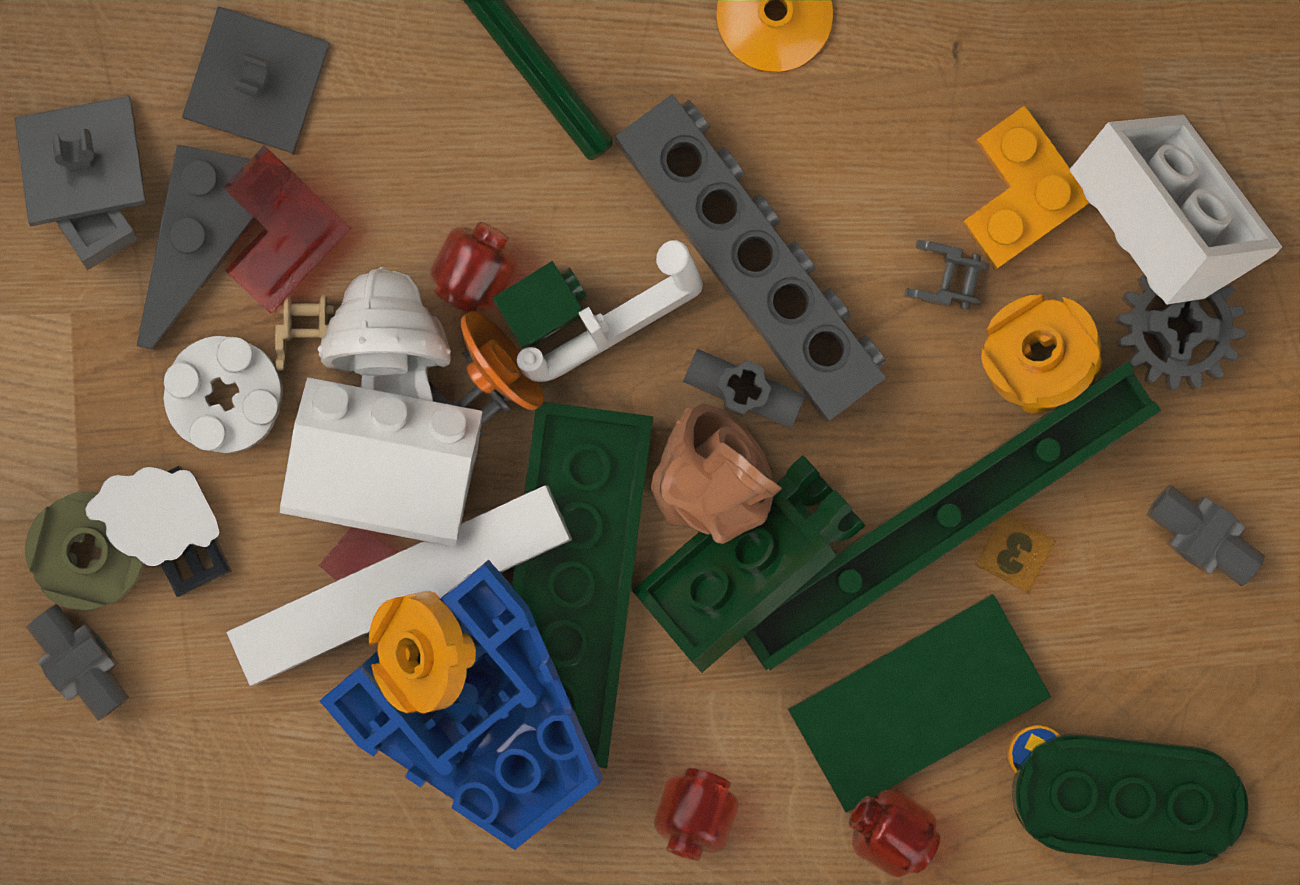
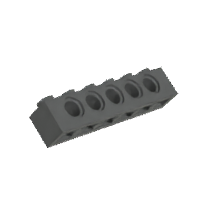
[615,94,886,423]

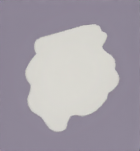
[86,467,220,566]

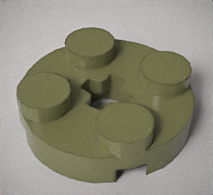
[25,492,145,610]

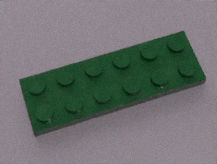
[512,402,653,769]

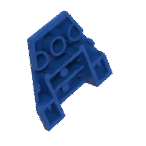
[320,560,604,850]

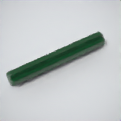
[463,0,613,160]

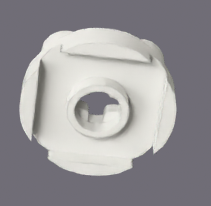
[163,336,283,454]

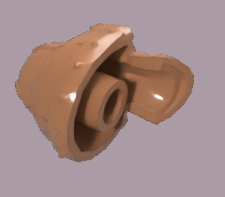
[651,403,782,544]

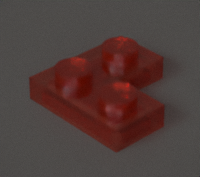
[223,145,352,314]

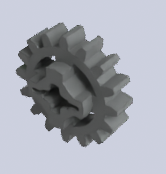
[1115,274,1246,391]

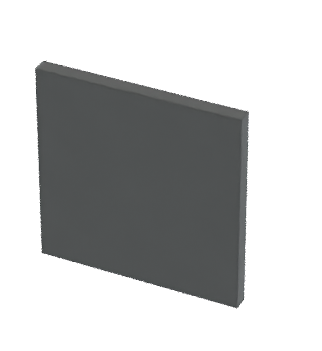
[182,7,330,154]
[15,96,146,227]

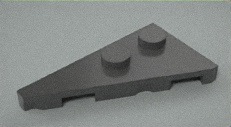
[137,145,290,349]

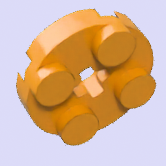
[981,294,1103,414]
[369,590,476,714]

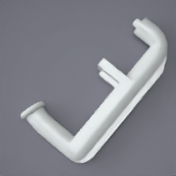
[517,240,703,382]

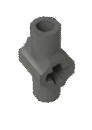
[683,349,805,429]
[1147,485,1265,586]
[26,604,129,721]

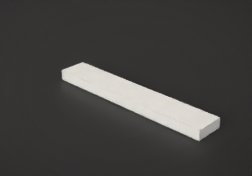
[226,485,572,686]

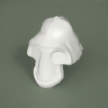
[318,266,451,401]

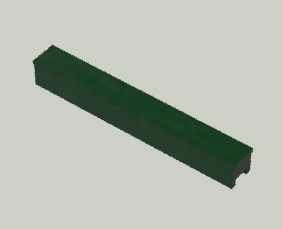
[744,361,1161,670]

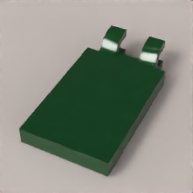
[632,455,866,673]

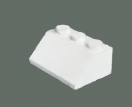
[1070,115,1282,305]
[280,377,482,547]

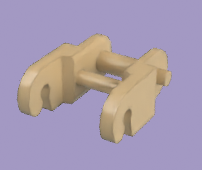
[275,295,335,371]

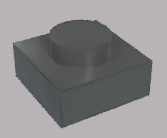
[57,210,138,270]

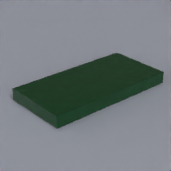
[787,594,1051,813]

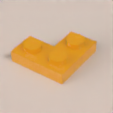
[962,105,1089,270]

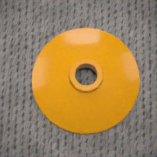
[716,0,833,73]

